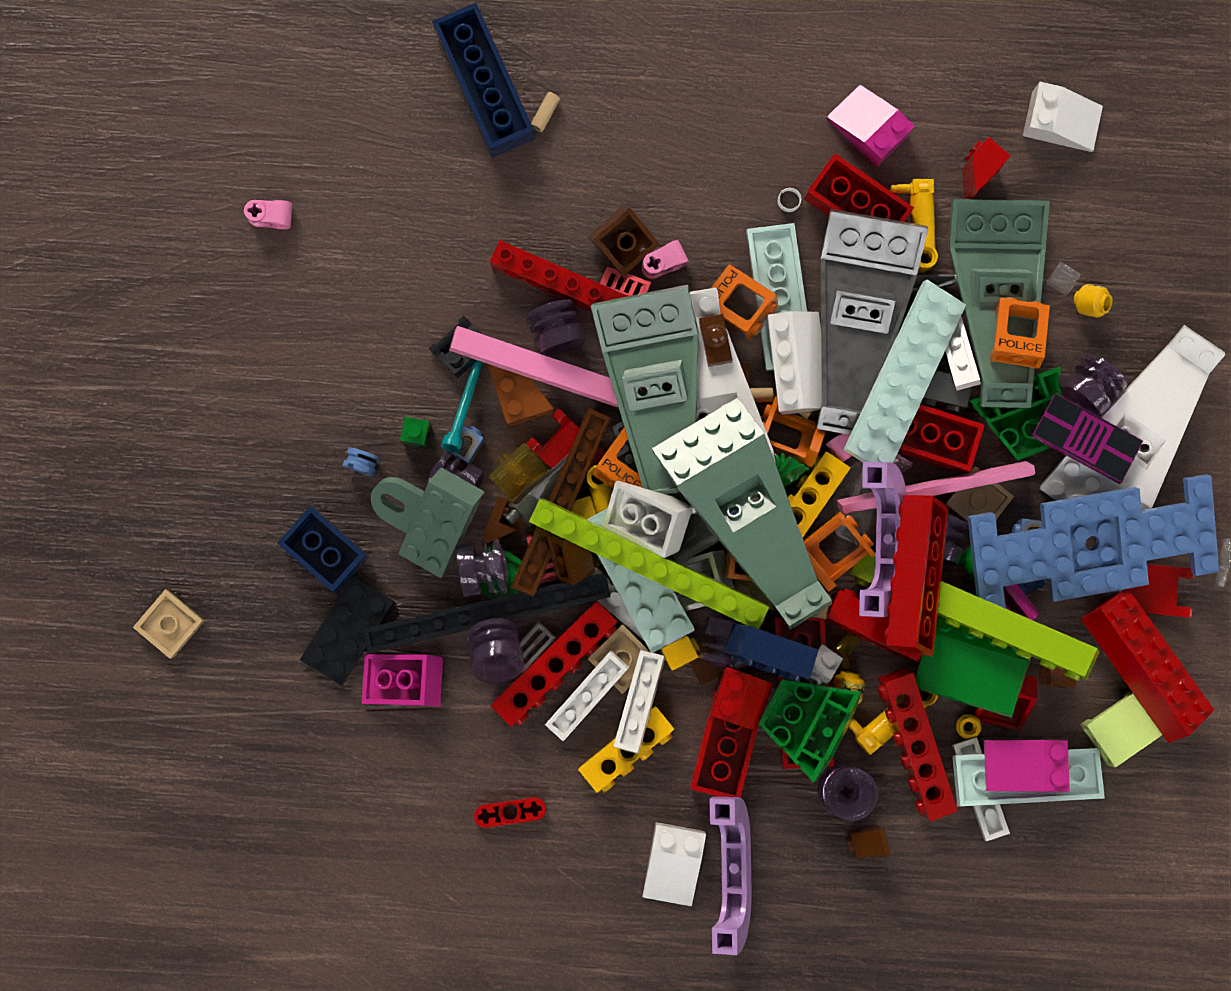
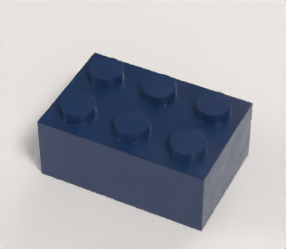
[277,506,370,593]
[724,624,819,682]

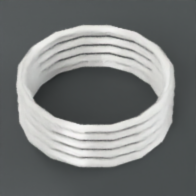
[777,187,802,212]

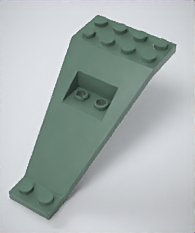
[948,198,1050,408]
[591,285,699,509]
[652,398,832,630]

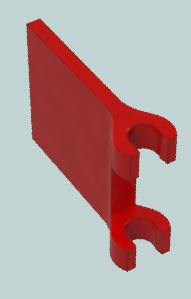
[525,408,606,473]
[1128,564,1195,618]

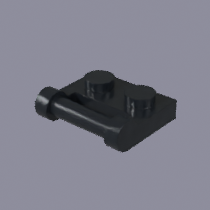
[428,315,482,378]

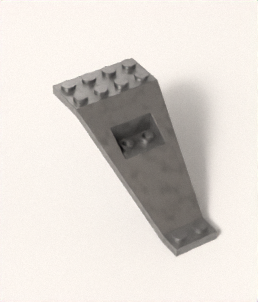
[817,209,928,435]

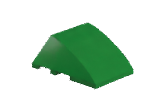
[969,366,1061,461]
[759,679,862,783]

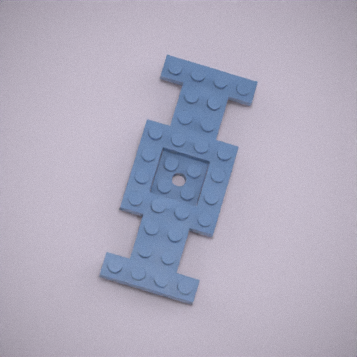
[967,474,1219,609]

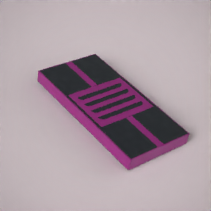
[1031,393,1143,484]

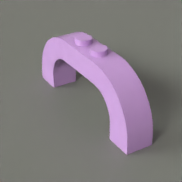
[859,462,907,617]
[710,796,752,955]

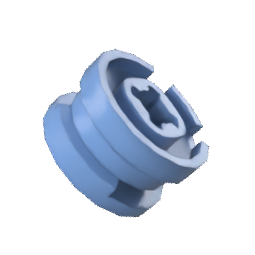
[342,447,381,477]

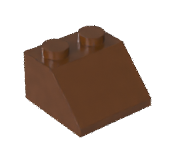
[588,205,659,276]

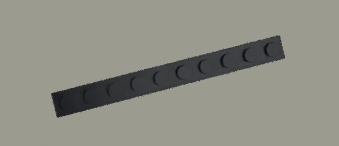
[363,573,611,653]

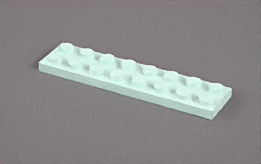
[843,280,966,463]

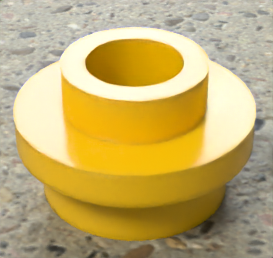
[956,714,981,739]

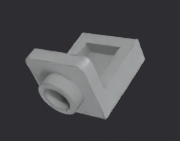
[803,644,843,686]

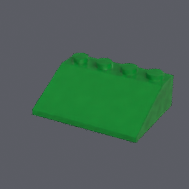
[915,615,1032,718]

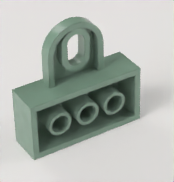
[371,468,485,578]

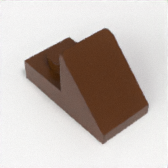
[481,496,518,546]

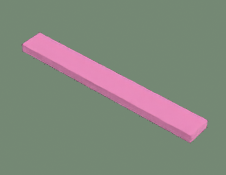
[449,326,641,408]
[837,461,1035,514]

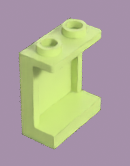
[1080,692,1162,767]

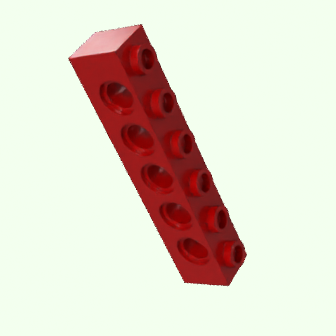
[490,240,628,312]
[490,601,618,727]
[877,667,958,822]

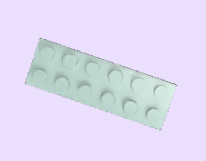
[746,223,807,372]
[588,508,695,653]
[952,748,1105,807]

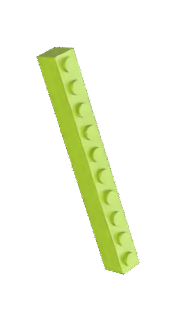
[529,498,769,629]
[850,552,1099,681]

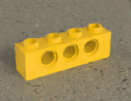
[788,451,851,538]
[578,706,675,793]

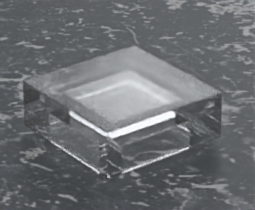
[1046,261,1081,296]

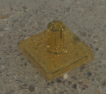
[488,443,548,502]

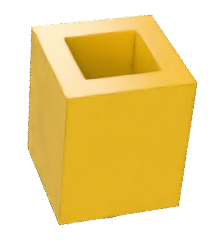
[660,635,700,671]

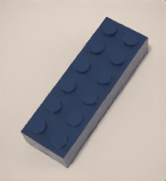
[432,3,535,158]

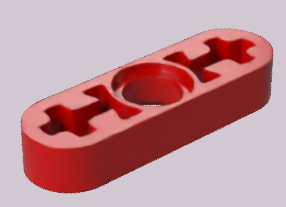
[474,797,546,828]

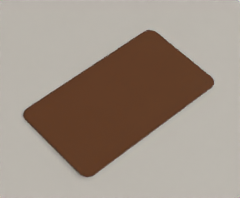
[690,636,722,685]

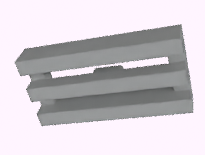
[505,621,557,673]

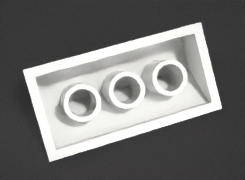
[768,311,822,415]

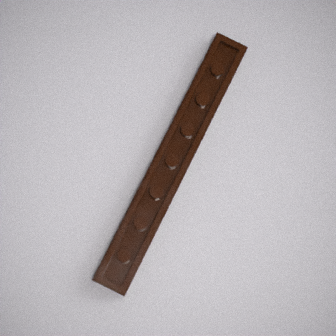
[510,408,611,597]

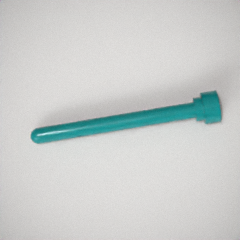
[441,360,483,453]

